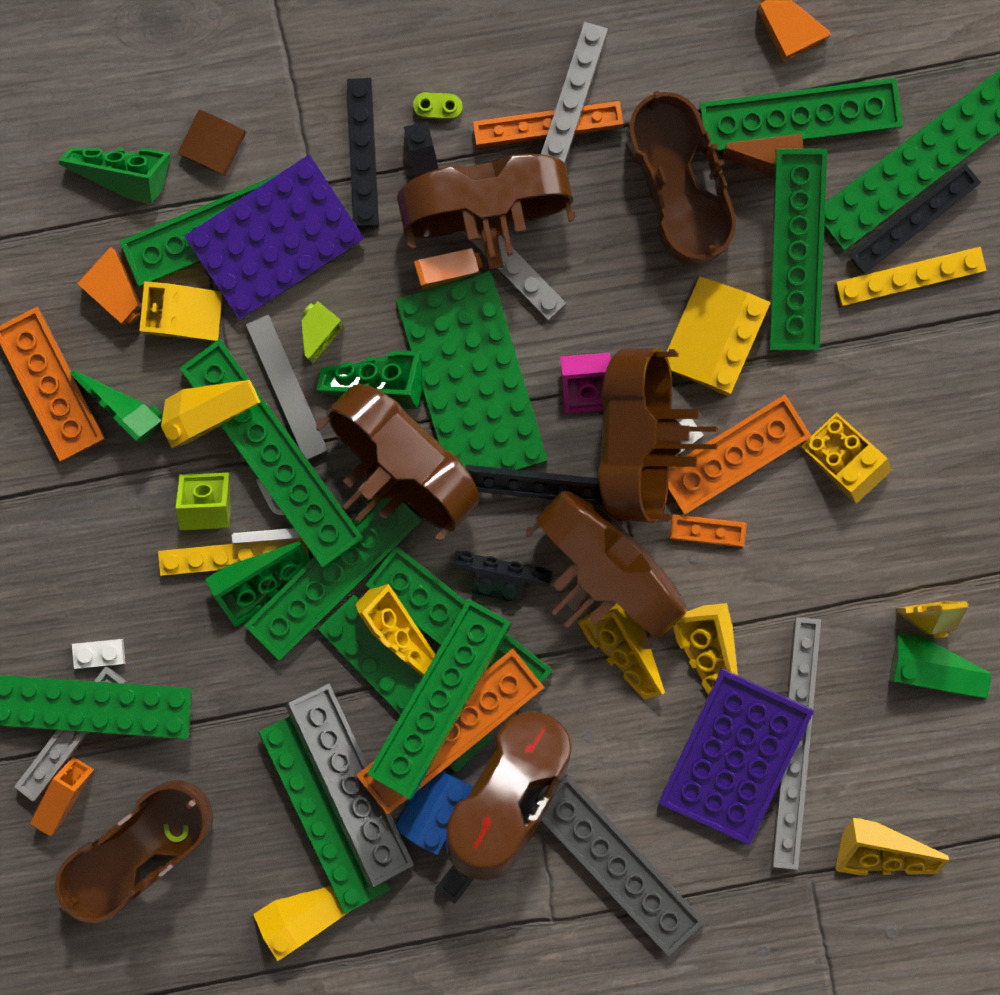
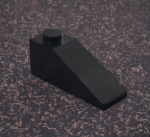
[404,121,439,178]

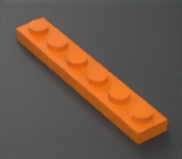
[473,101,623,148]

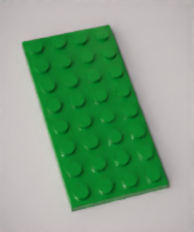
[396,271,548,470]

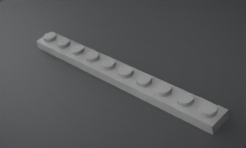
[772,617,821,870]

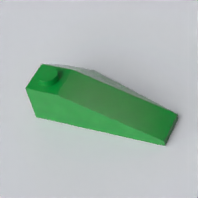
[58,148,171,204]
[316,350,423,410]
[70,370,163,444]
[205,541,311,627]
[889,631,992,699]

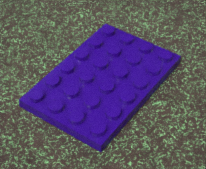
[184,154,364,320]
[658,668,814,845]

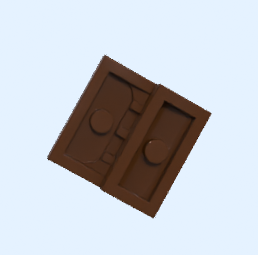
[178,109,247,176]

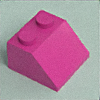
[560,353,611,414]

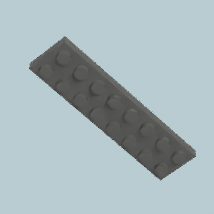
[284,683,414,888]
[531,774,705,957]

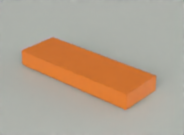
[669,514,747,548]

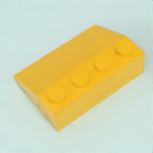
[666,276,771,396]

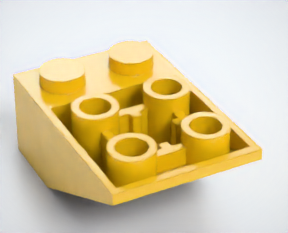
[140,281,223,341]
[801,412,892,504]

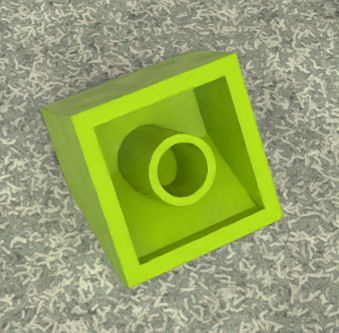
[301,301,344,364]
[176,472,231,530]

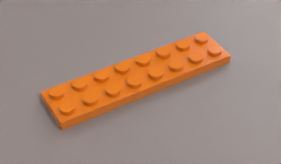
[356,648,545,815]

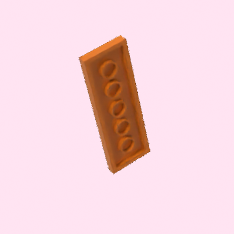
[0,307,106,462]
[668,394,811,515]

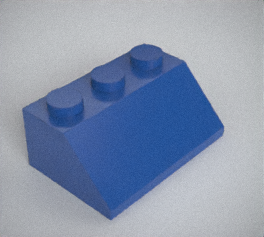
[396,770,473,855]

